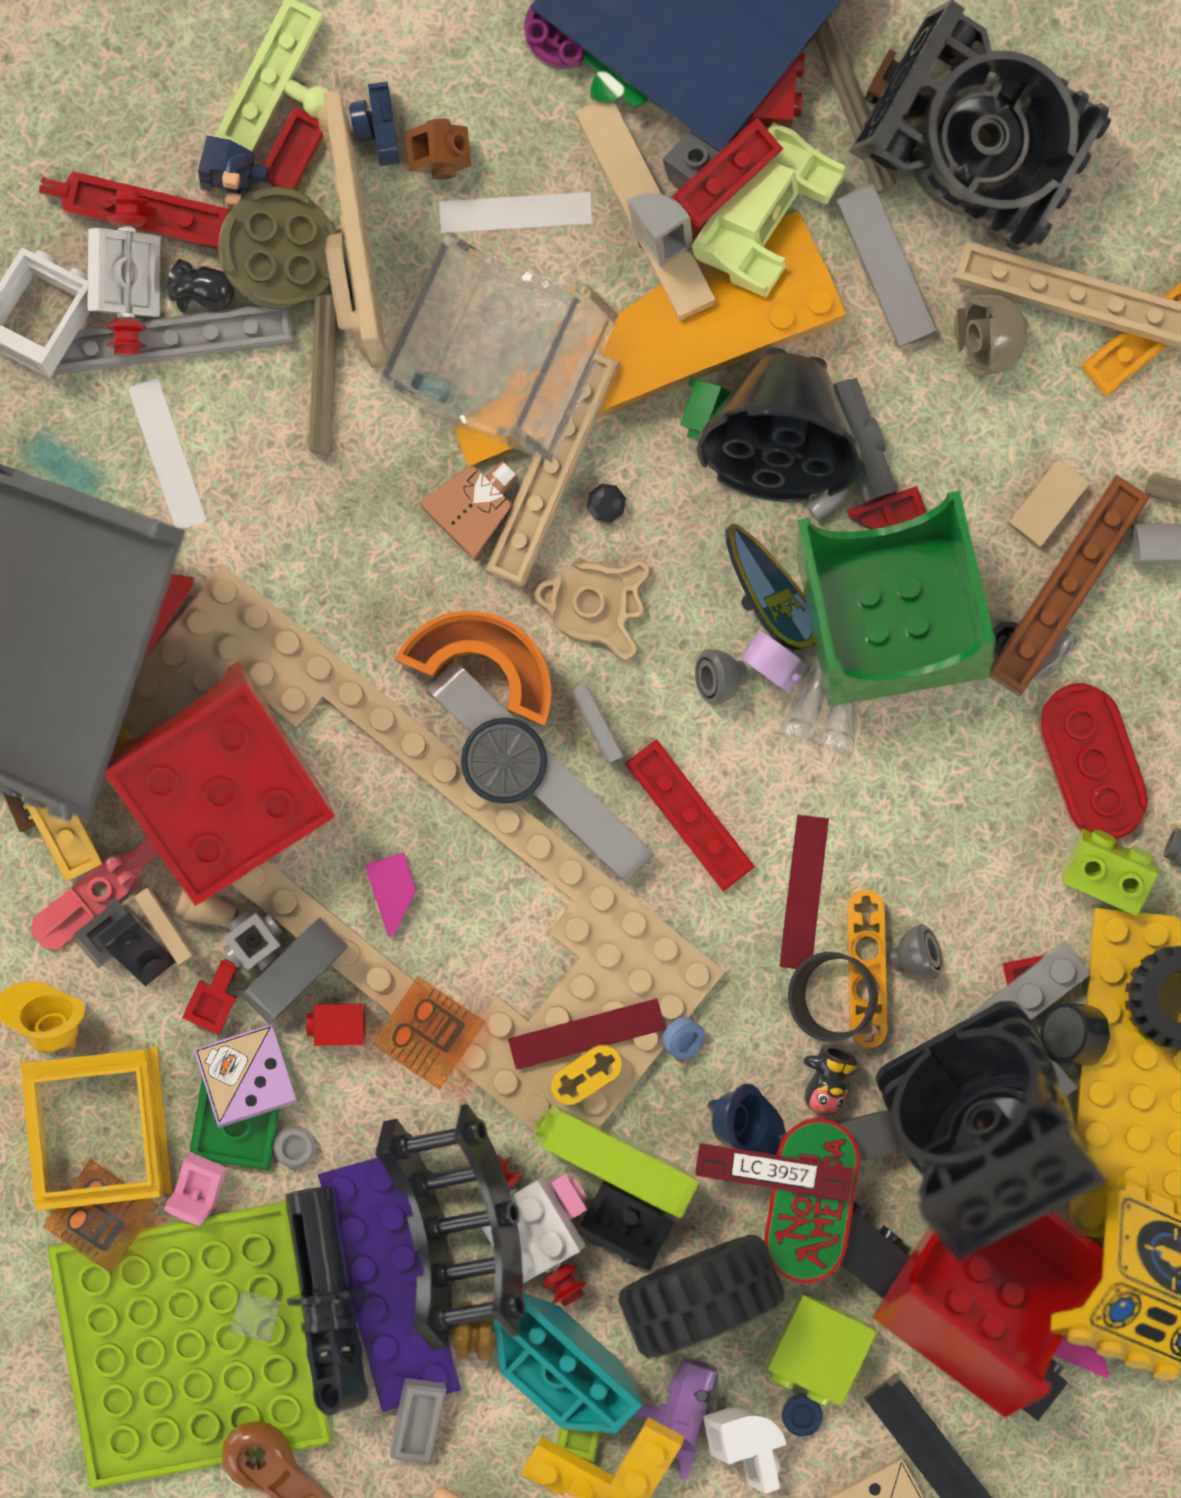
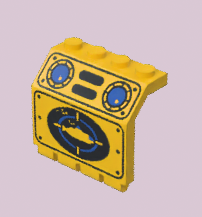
[1051,1177,1181,1380]

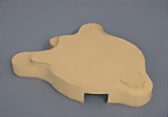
[535,560,651,661]

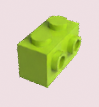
[1062,829,1158,916]

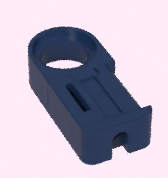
[368,81,400,166]

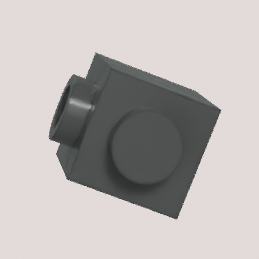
[663,131,719,188]

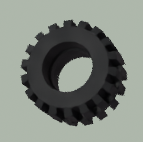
[1125,945,1181,1049]

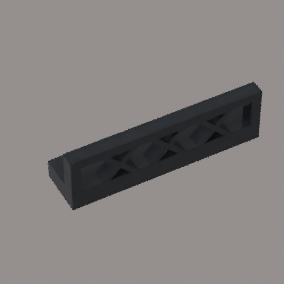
[864,1373,992,1498]

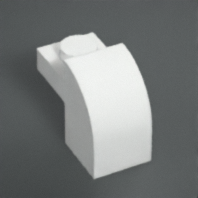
[703,1407,787,1494]

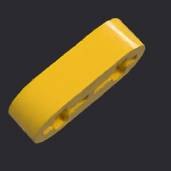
[551,1044,622,1105]

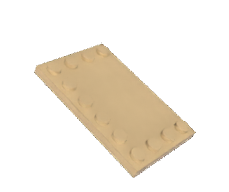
[317,90,389,368]

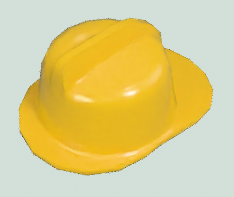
[0,981,85,1052]

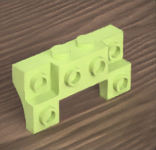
[692,122,846,298]

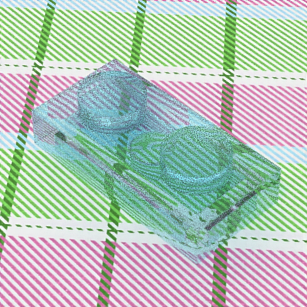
[19,425,109,496]

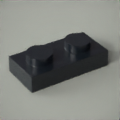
[98,912,176,986]

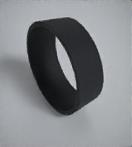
[788,952,878,1042]

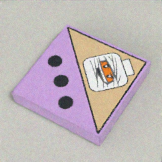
[194,1024,297,1128]

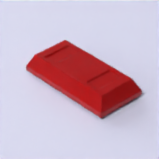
[262,106,324,190]

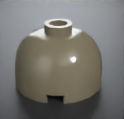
[954,294,1030,376]

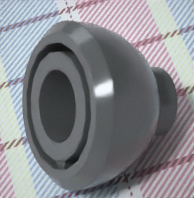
[695,649,748,706]
[890,924,943,980]

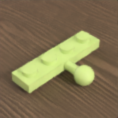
[214,0,331,154]

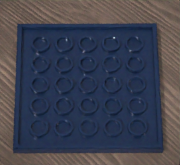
[531,0,843,152]

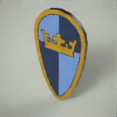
[725,524,814,650]

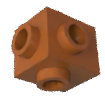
[405,118,471,180]

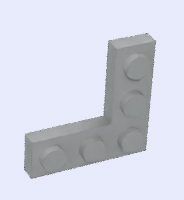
[968,941,1091,1097]

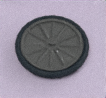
[461,717,547,804]

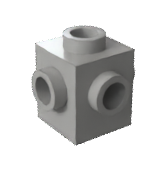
[223,910,284,970]

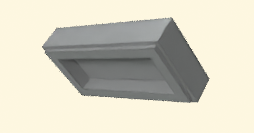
[572,684,623,765]
[390,1378,446,1463]

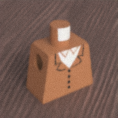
[419,461,519,561]

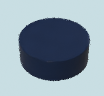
[349,99,375,142]
[781,1393,823,1437]

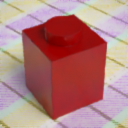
[306,1003,366,1046]

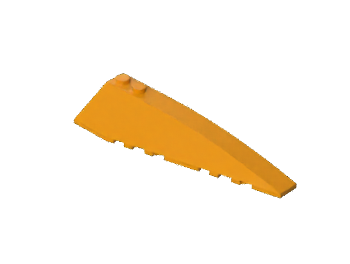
[454,211,846,467]

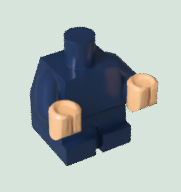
[198,135,269,209]

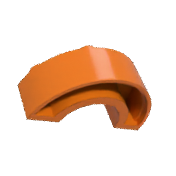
[395,611,552,728]

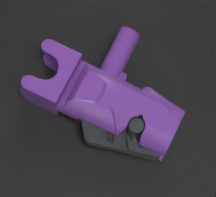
[632,1358,718,1480]

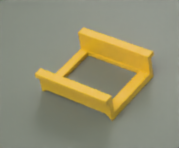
[20,1047,173,1211]

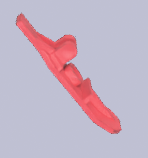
[31,838,160,950]

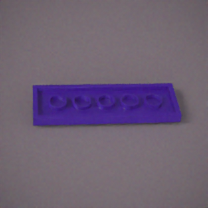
[318,1157,461,1412]

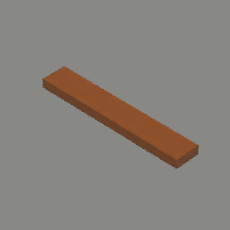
[989,475,1150,697]

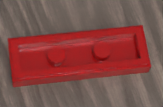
[670,118,784,230]

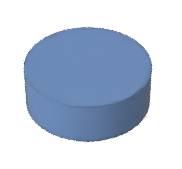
[663,1017,705,1060]

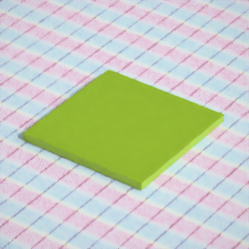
[47,1201,333,1489]

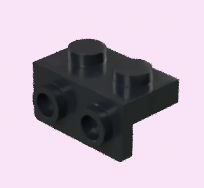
[578,1180,677,1270]

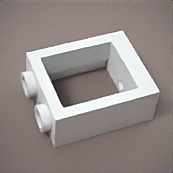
[0,248,90,378]

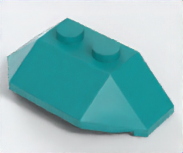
[493,1292,644,1434]

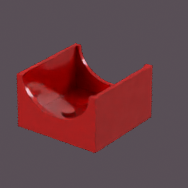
[105,661,335,906]
[872,1211,1104,1418]

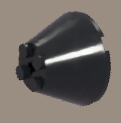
[697,348,861,502]

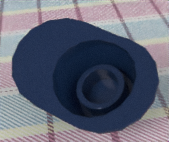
[707,1084,786,1155]

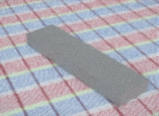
[836,184,937,348]

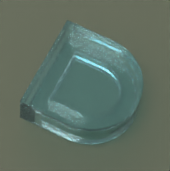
[410,371,459,404]

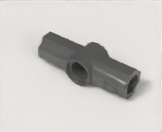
[833,378,897,504]

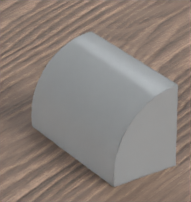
[628,193,693,267]
[1132,524,1181,565]

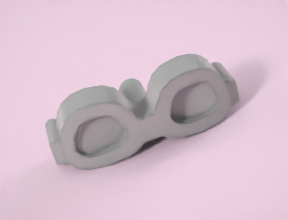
[1033,628,1074,680]

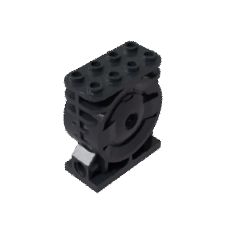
[849,0,1111,251]
[875,1001,1107,1261]

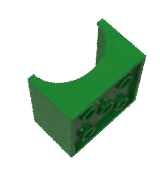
[797,490,995,707]

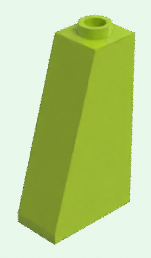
[534,1104,700,1219]

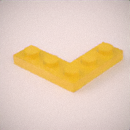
[22,721,132,881]
[521,1417,685,1498]

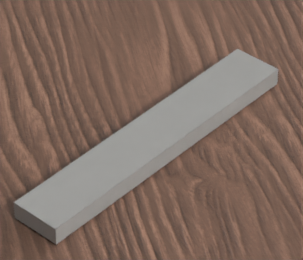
[49,305,294,375]

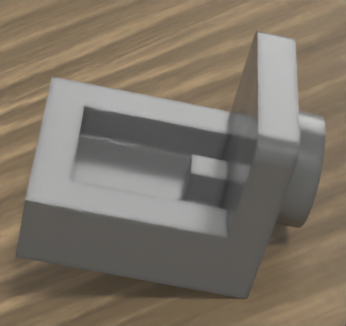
[73,898,139,969]

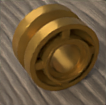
[453,1301,496,1361]

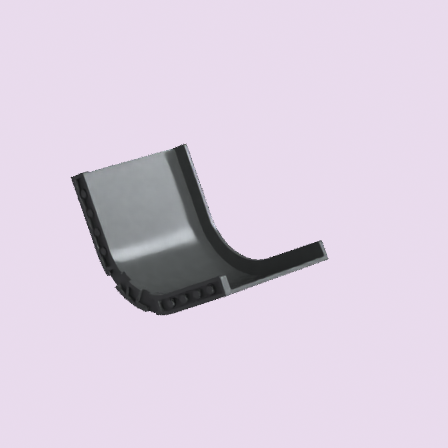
[0,464,186,821]

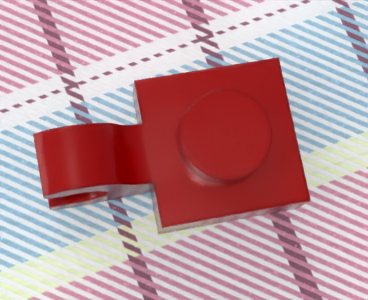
[182,959,239,1035]

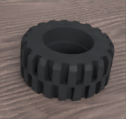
[618,1234,785,1359]

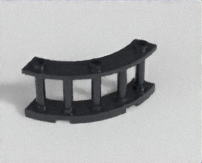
[375,1104,526,1350]

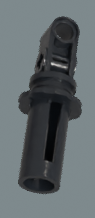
[285,1185,368,1415]

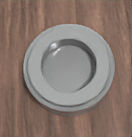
[274,1126,316,1168]

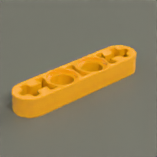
[846,889,888,1048]

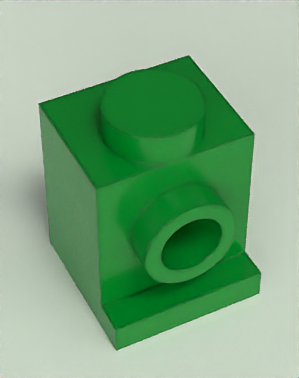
[680,377,731,441]

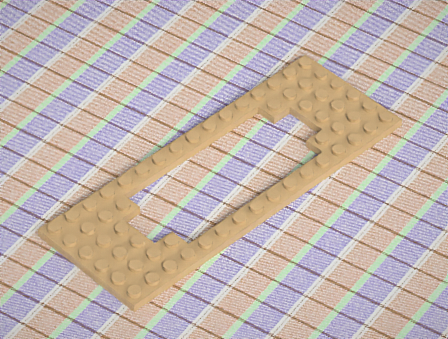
[103,564,725,1131]

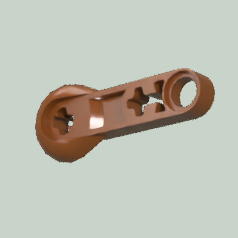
[222,1421,333,1498]

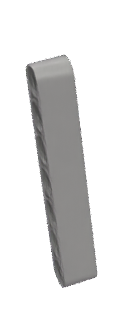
[426,660,654,883]

